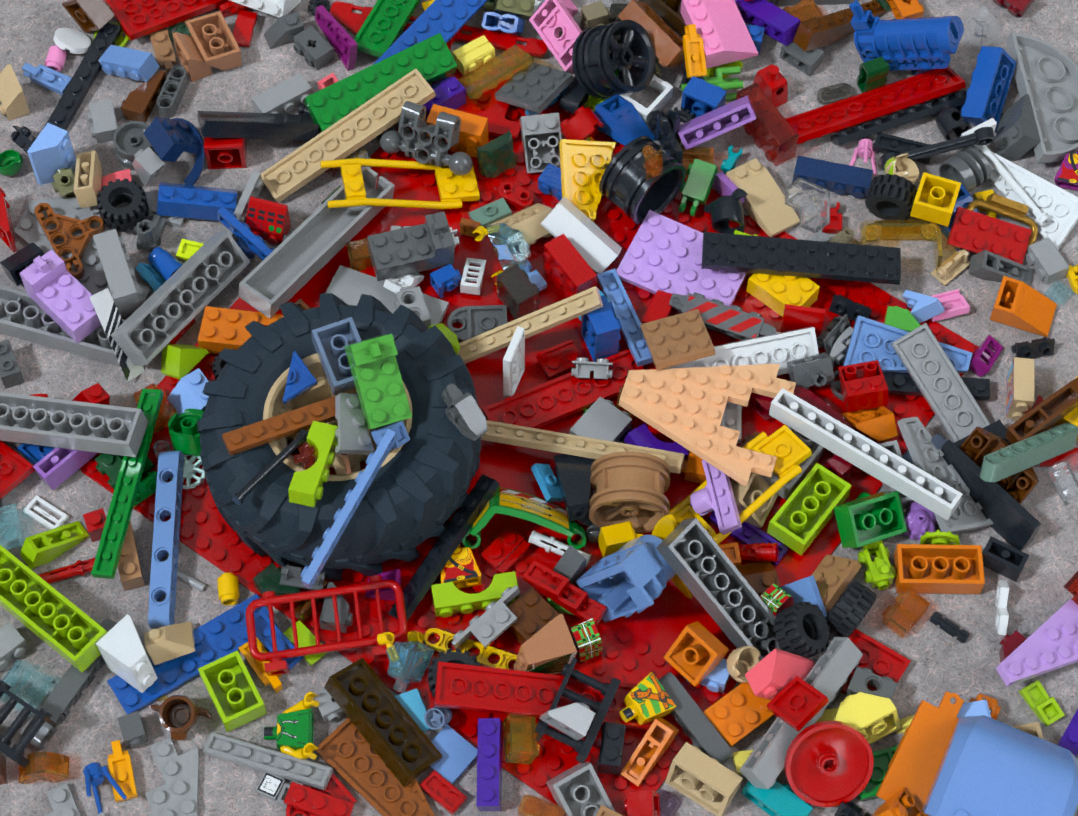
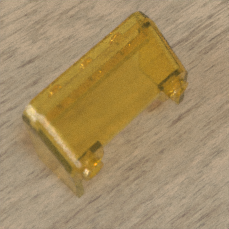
[859,220,943,272]

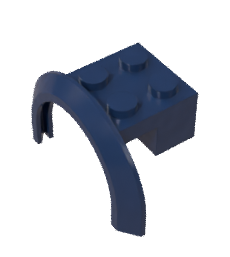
[144,116,205,185]

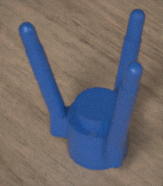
[83,762,127,814]

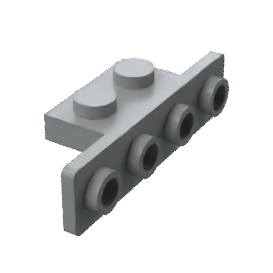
[452,585,520,649]

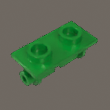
[133,471,157,507]

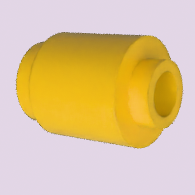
[217,573,240,606]

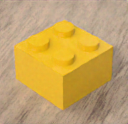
[910,172,961,227]

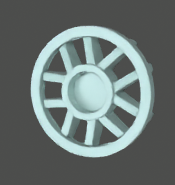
[170,454,205,489]

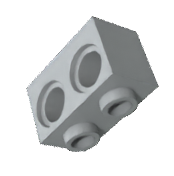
[394,286,431,329]

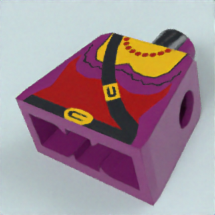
[1054,151,1078,191]

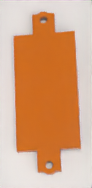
[875,691,964,816]

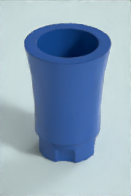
[148,247,183,281]

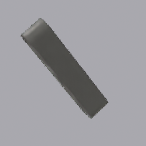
[658,672,733,764]

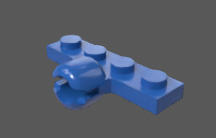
[217,206,275,260]

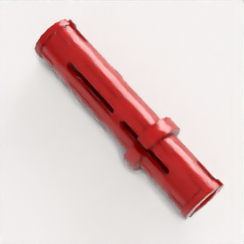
[38,557,96,584]

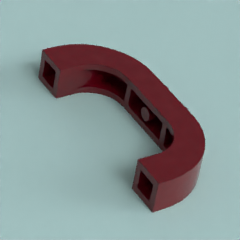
[752,386,855,481]

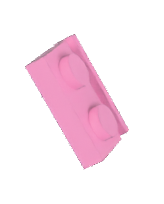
[931,289,970,322]

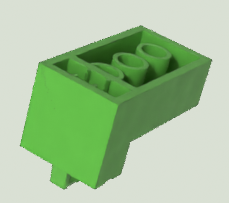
[344,334,412,429]

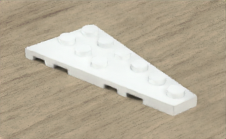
[984,152,1078,250]

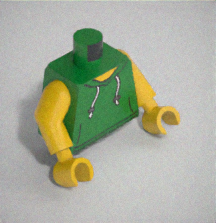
[264,692,319,760]

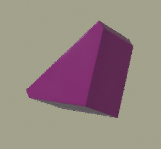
[366,569,401,601]

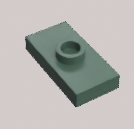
[469,198,512,227]

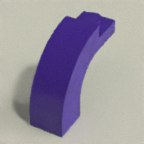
[624,423,691,460]

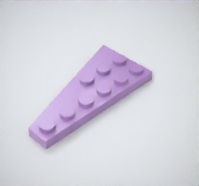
[996,595,1078,687]

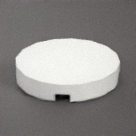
[53,28,91,54]

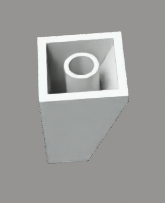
[96,614,158,693]

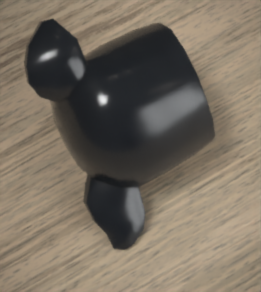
[703,188,748,234]

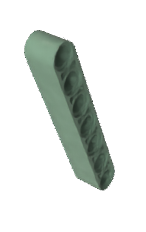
[980,423,1078,482]

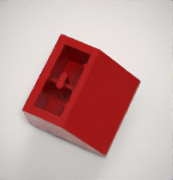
[838,360,888,412]

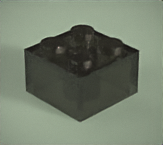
[497,264,540,319]

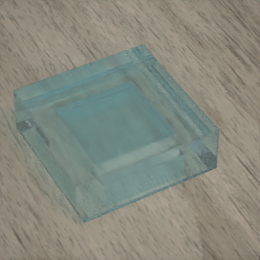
[1045,280,1073,306]

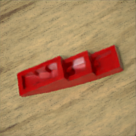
[522,561,607,626]

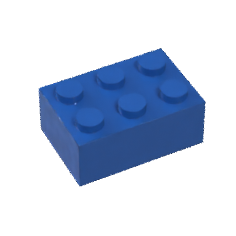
[581,295,622,362]

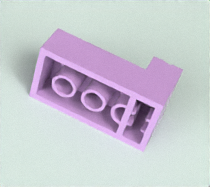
[20,249,101,344]

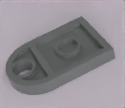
[448,305,507,343]

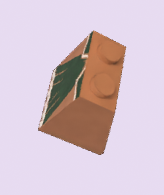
[514,614,577,675]

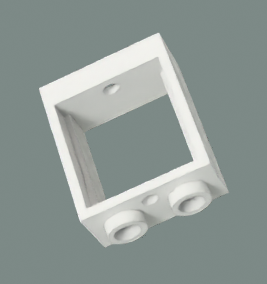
[618,74,673,125]

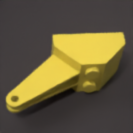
[774,692,901,745]

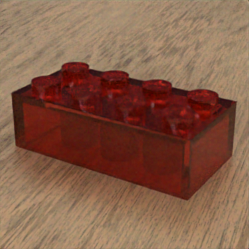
[736,83,798,166]

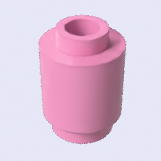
[45,45,67,72]

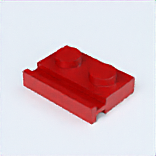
[536,339,583,380]
[480,526,531,573]

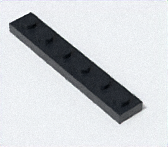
[882,372,990,400]

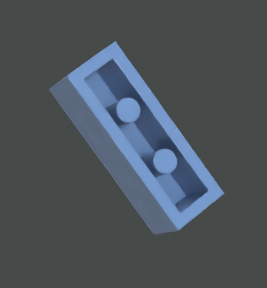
[98,45,160,82]

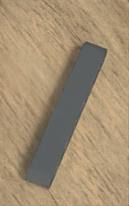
[21,618,117,750]

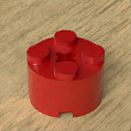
[560,106,604,141]

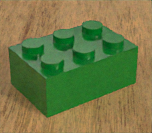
[834,491,907,548]

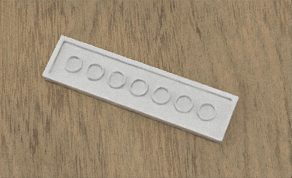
[664,327,819,375]

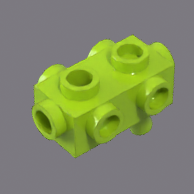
[857,540,896,590]

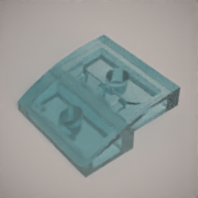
[0,659,55,717]

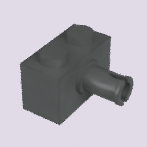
[787,352,835,389]

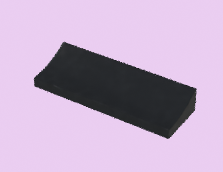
[197,111,319,141]
[941,440,1041,551]

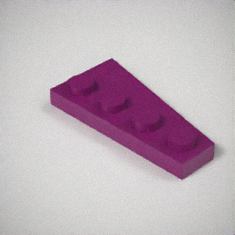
[315,5,358,71]

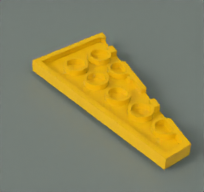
[559,139,616,222]

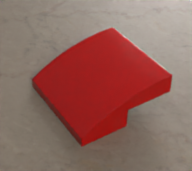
[780,304,825,336]

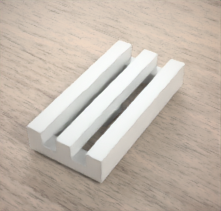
[23,495,69,530]

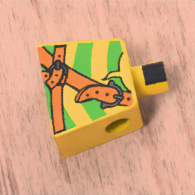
[620,672,676,725]

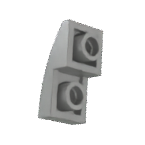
[830,326,853,368]

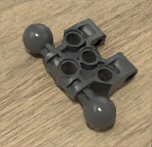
[380,101,473,176]

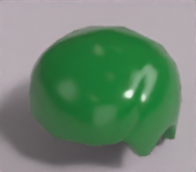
[0,149,23,176]

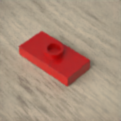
[419,770,467,816]

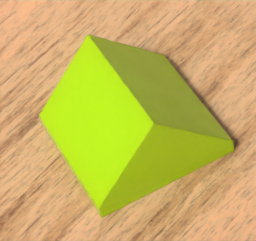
[161,344,209,380]

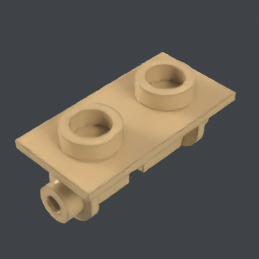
[930,250,970,286]

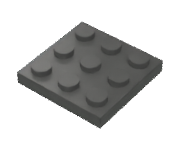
[495,61,574,113]

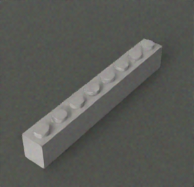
[739,637,863,789]

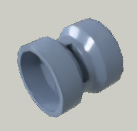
[424,706,452,730]

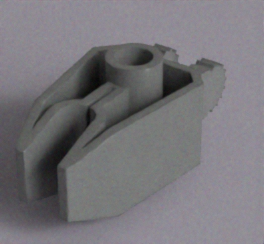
[441,383,488,441]

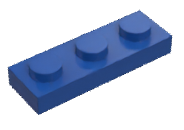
[244,610,304,670]

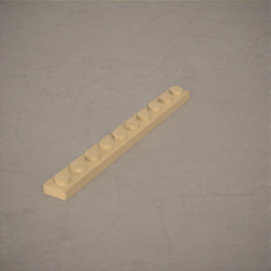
[481,420,684,474]

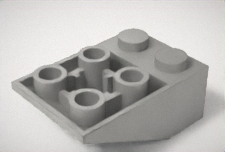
[520,113,562,174]

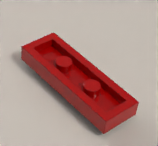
[284,782,354,816]

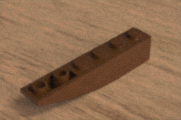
[793,0,886,52]
[1005,377,1078,444]

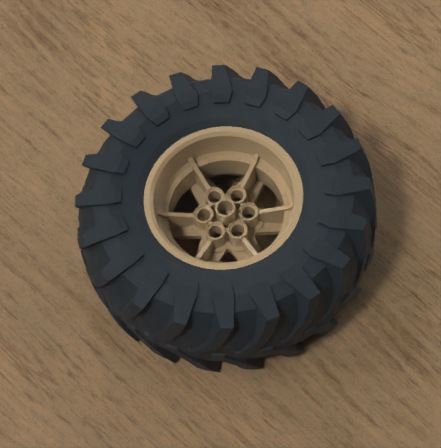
[197,293,481,581]

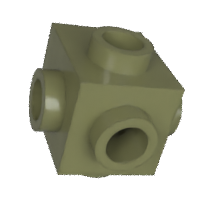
[51,168,75,199]

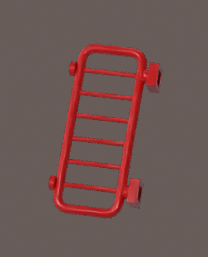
[245,575,407,676]

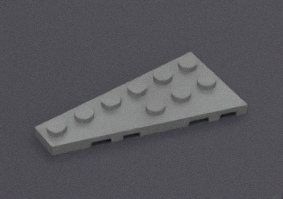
[897,417,994,534]

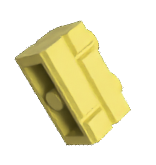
[452,35,495,76]

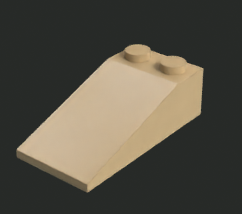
[726,158,801,237]

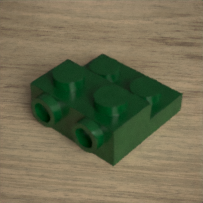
[95,453,155,489]

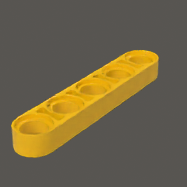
[424,628,517,670]

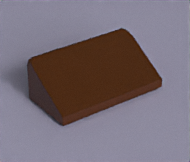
[295,579,328,622]

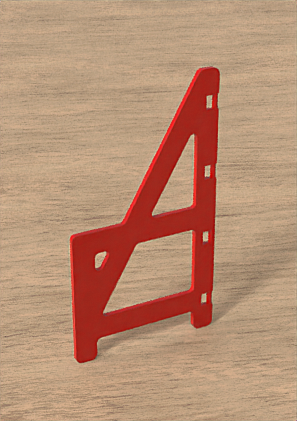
[330,1,548,139]

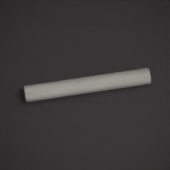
[149,558,207,592]

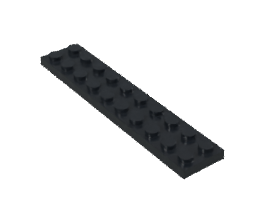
[701,232,901,285]

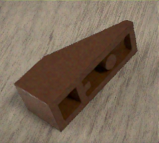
[121,70,167,123]

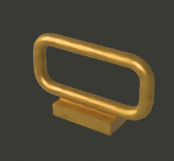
[966,193,1038,252]

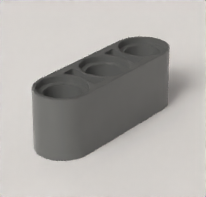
[157,65,189,118]

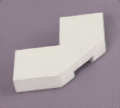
[995,580,1009,635]

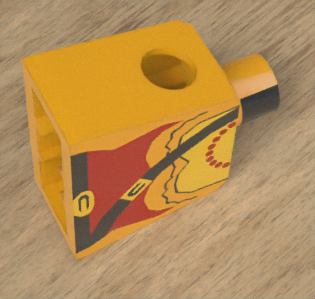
[441,544,482,589]

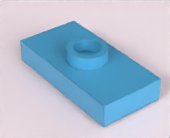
[530,463,563,502]

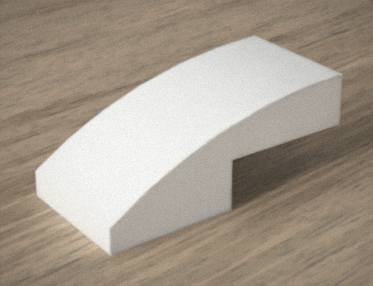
[383,272,424,294]

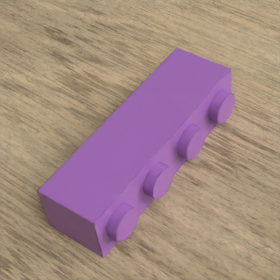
[678,95,756,150]
[33,447,98,490]

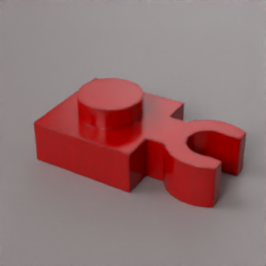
[822,201,842,234]

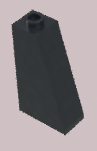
[554,454,595,521]

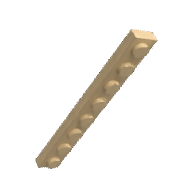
[457,286,603,364]

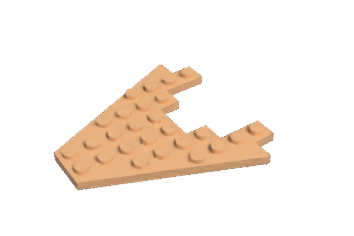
[619,364,796,487]

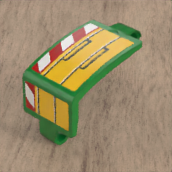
[462,487,586,549]

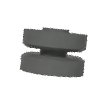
[113,121,158,170]

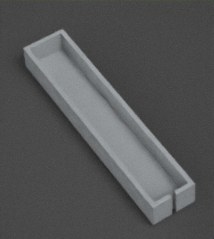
[239,166,395,319]

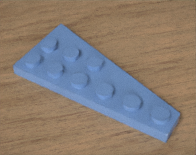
[843,315,972,373]

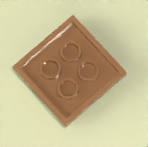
[640,309,716,370]

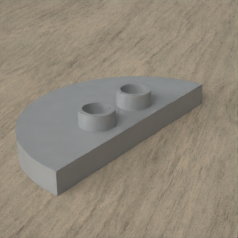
[1006,33,1078,163]

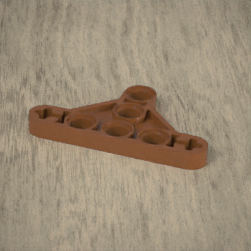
[34,203,105,280]

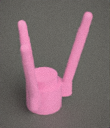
[849,139,877,176]

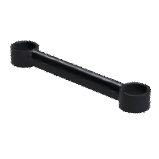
[880,127,995,170]

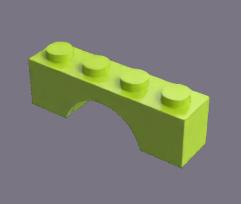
[288,421,338,508]
[431,571,520,617]

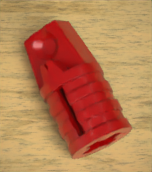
[219,1,253,17]
[740,543,779,562]

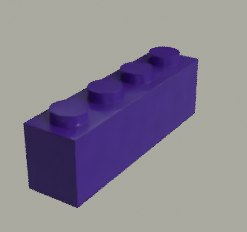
[735,0,801,46]
[476,718,503,811]

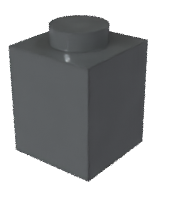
[117,711,148,749]

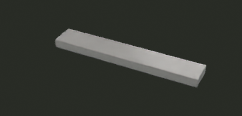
[203,732,333,790]

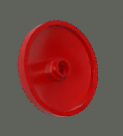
[784,721,874,807]

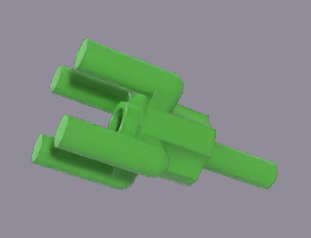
[681,66,743,101]

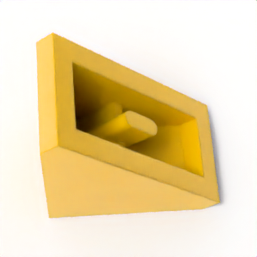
[597,521,637,558]

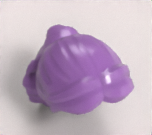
[903,500,938,541]

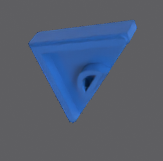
[283,351,317,404]

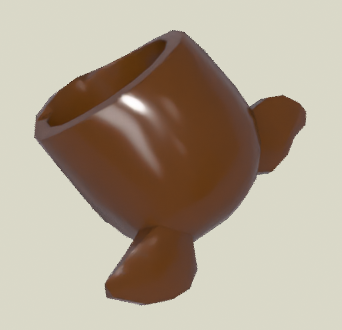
[151,695,212,740]

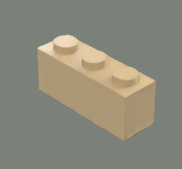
[73,150,102,208]

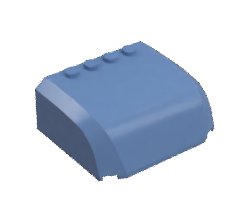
[922,715,1078,816]

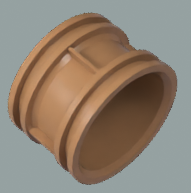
[589,451,670,534]

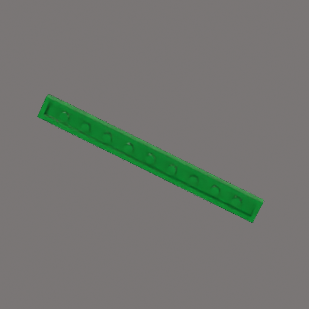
[91,389,164,579]

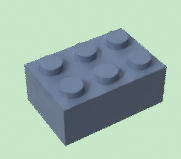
[312,317,361,395]

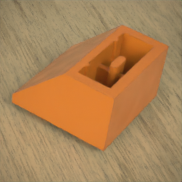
[872,787,927,816]

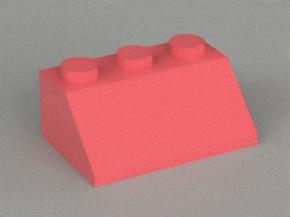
[744,648,815,700]

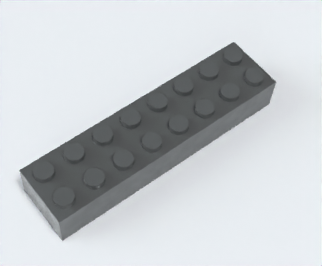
[656,518,783,661]

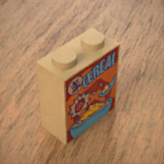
[1006,357,1034,421]

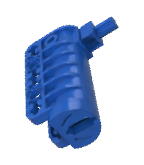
[849,0,964,71]

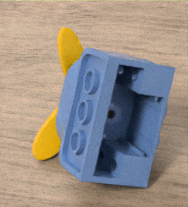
[575,515,694,622]

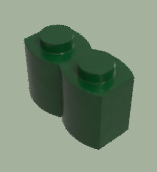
[857,56,890,93]

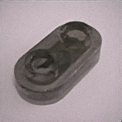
[817,83,853,106]

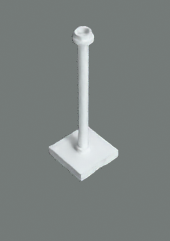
[956,118,1050,226]

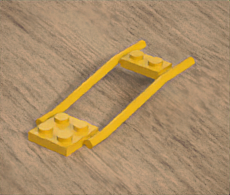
[320,158,480,209]
[669,425,812,544]

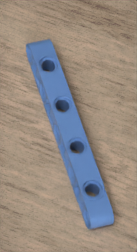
[148,451,184,629]

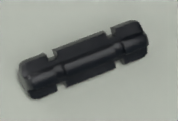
[930,611,970,643]

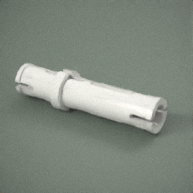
[529,530,591,567]

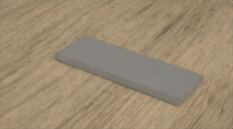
[325,265,449,325]
[891,323,990,443]

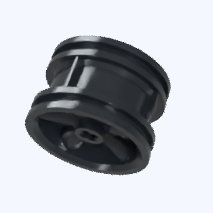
[572,20,656,98]
[599,136,686,225]

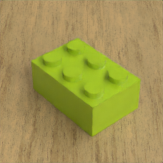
[198,650,267,733]

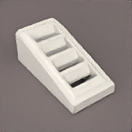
[460,258,486,295]

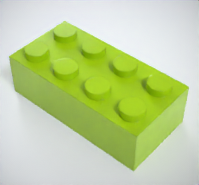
[767,463,852,556]

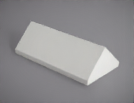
[540,196,622,274]

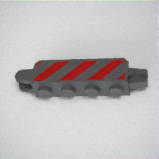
[669,292,777,341]

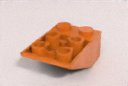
[989,276,1057,337]

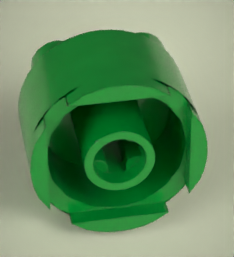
[168,409,204,456]

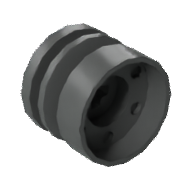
[939,146,991,193]

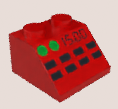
[246,197,291,245]

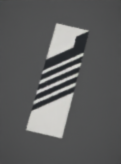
[89,288,145,382]

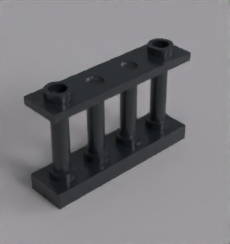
[534,658,621,763]
[0,680,57,768]

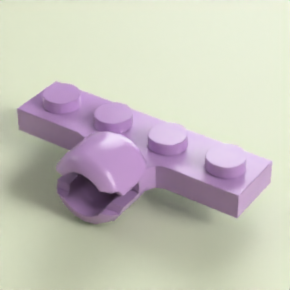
[690,460,742,535]

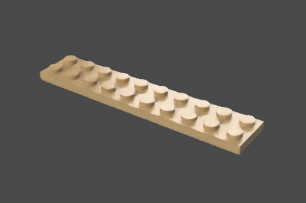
[261,69,437,203]

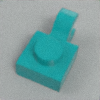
[720,145,743,175]

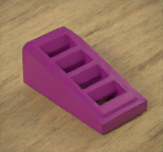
[969,334,1004,377]

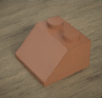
[172,32,213,82]

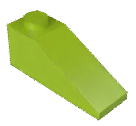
[20,521,89,569]

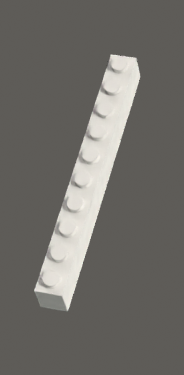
[769,388,963,521]

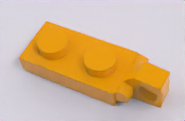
[682,24,707,78]
[238,638,283,693]
[107,740,138,803]

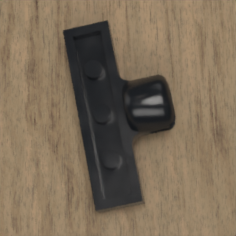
[649,110,683,164]

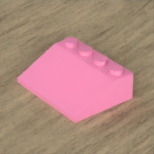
[680,0,758,69]

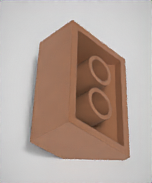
[185,11,241,71]

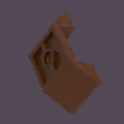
[959,426,1039,504]

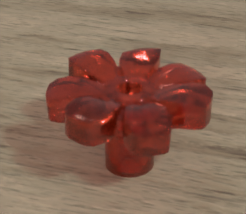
[293,442,315,470]

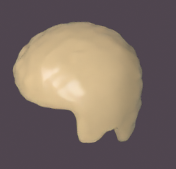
[726,646,760,683]

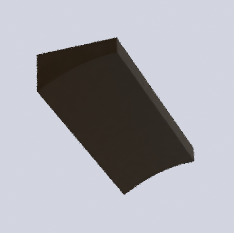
[324,658,443,787]

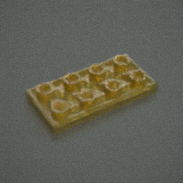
[458,45,534,99]

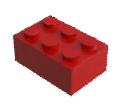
[542,233,597,298]

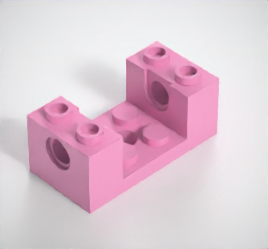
[529,0,582,74]

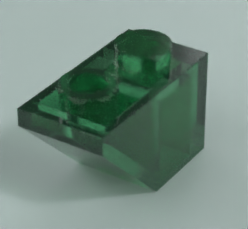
[253,563,301,602]

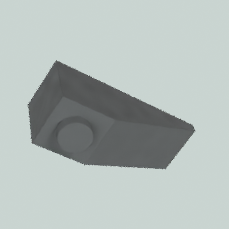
[969,250,1033,287]

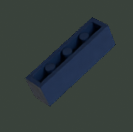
[792,156,873,199]

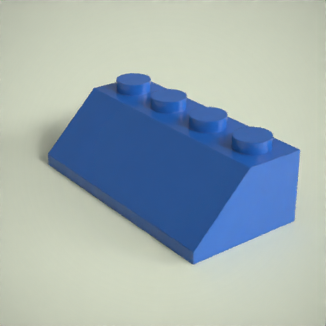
[961,46,1016,132]
[157,182,237,221]

